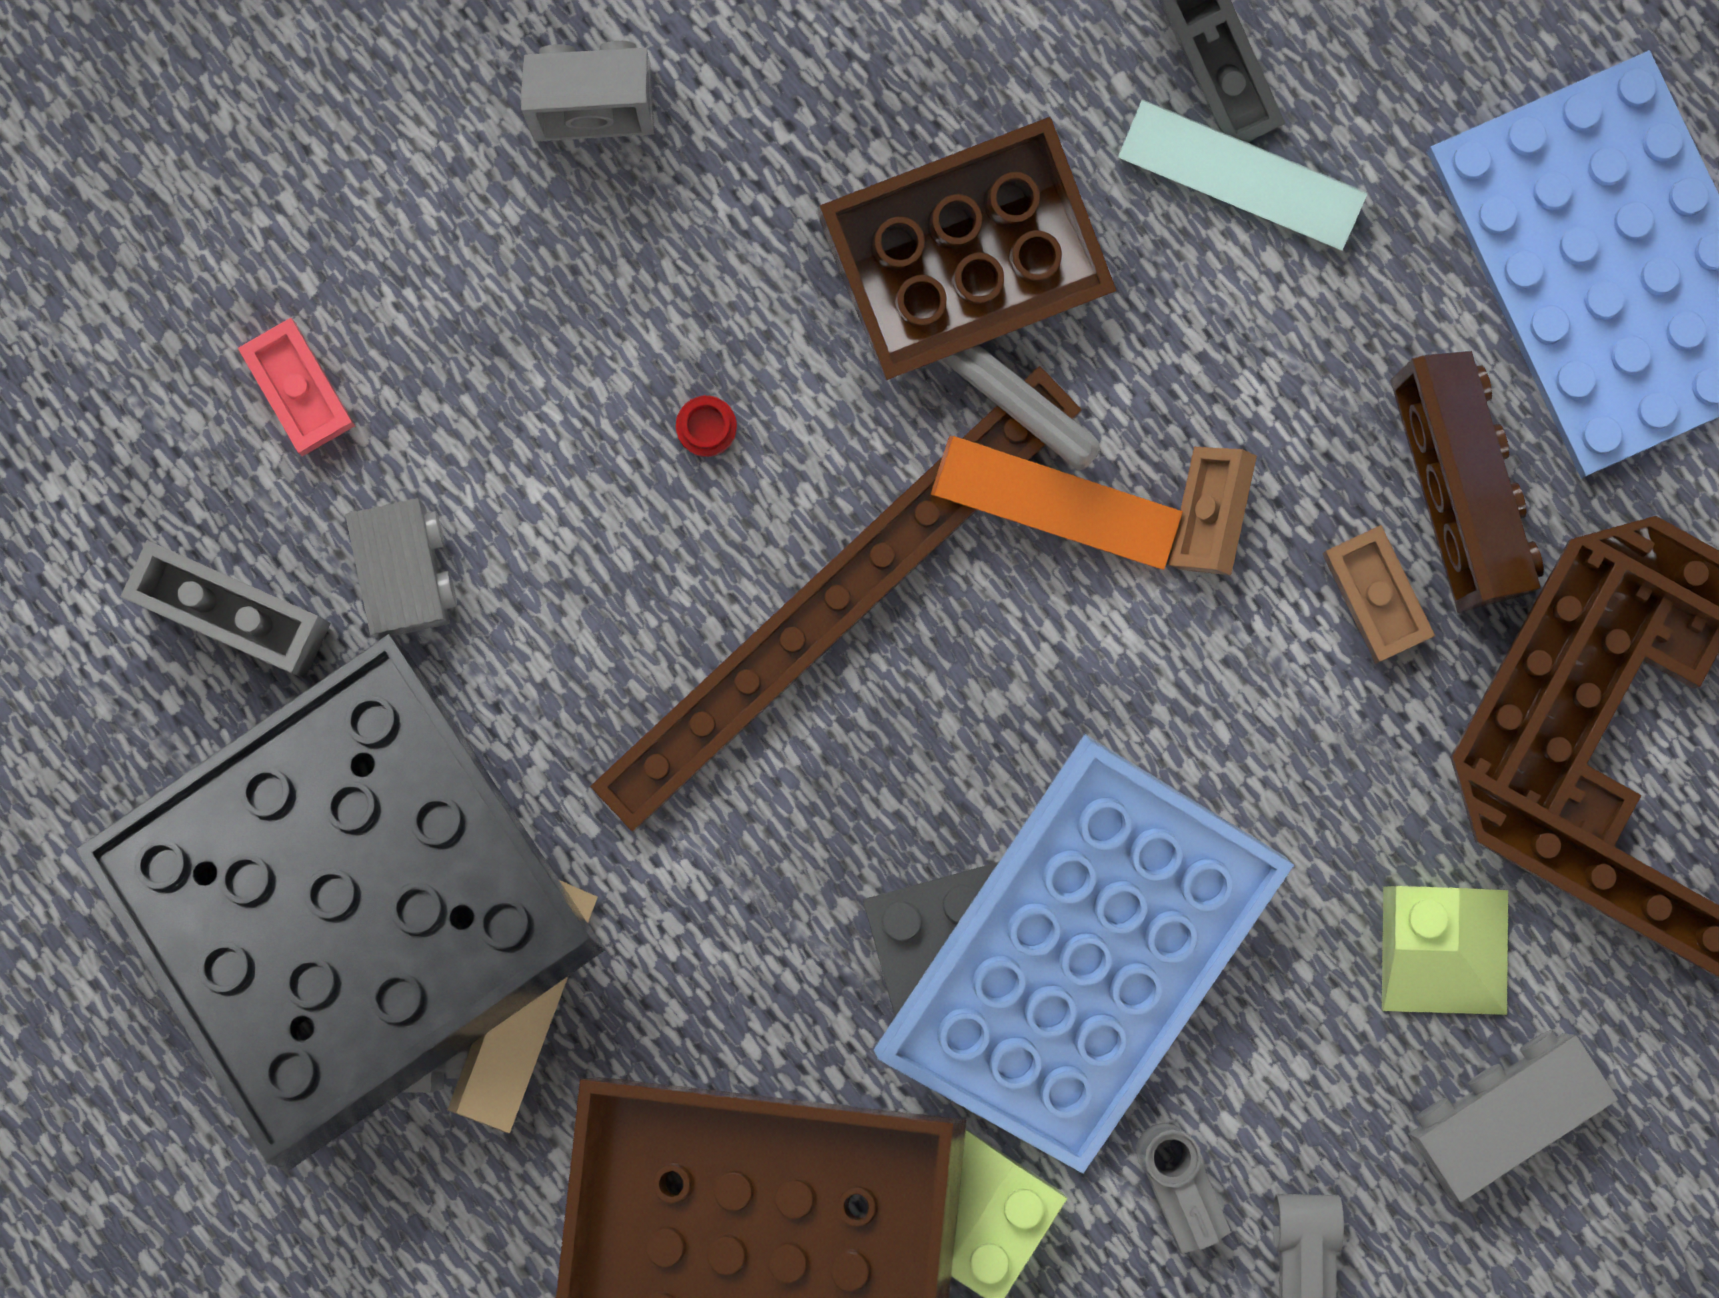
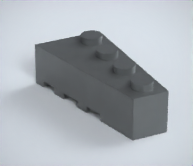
[863,862,999,1017]

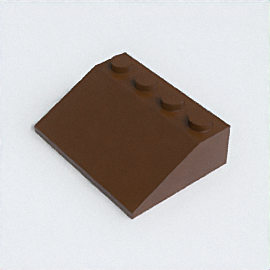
[816,116,1117,381]

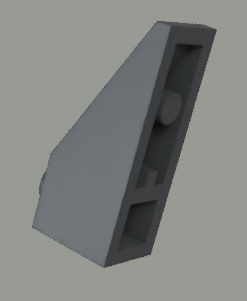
[1158,0,1285,142]

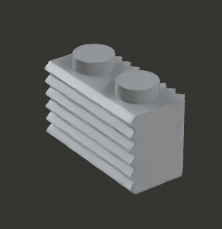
[345,498,457,640]

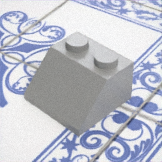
[521,41,655,142]

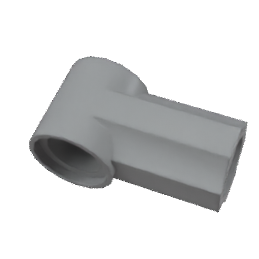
[1136,1123,1231,1254]
[1273,1194,1344,1298]

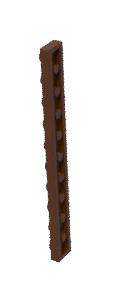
[590,366,1082,832]

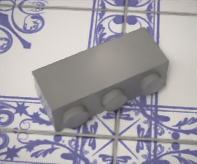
[120,540,331,679]
[1408,1030,1619,1203]

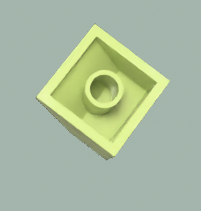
[951,1129,1067,1298]

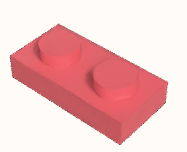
[238,318,355,457]

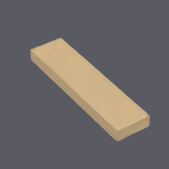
[447,880,598,1133]

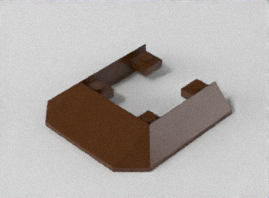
[1450,516,1719,979]

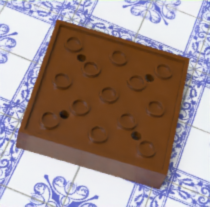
[556,1077,966,1298]

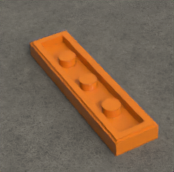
[930,436,1183,570]

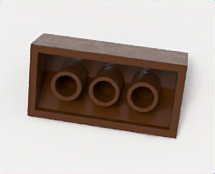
[1390,351,1544,613]

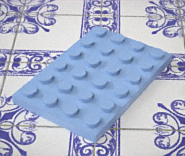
[1427,50,1719,479]
[874,734,1294,1174]

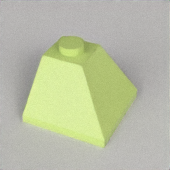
[1382,886,1508,1015]

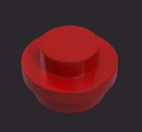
[676,395,737,457]

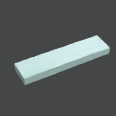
[1118,99,1367,251]

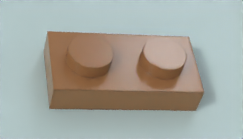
[1168,446,1257,575]
[1322,525,1435,664]

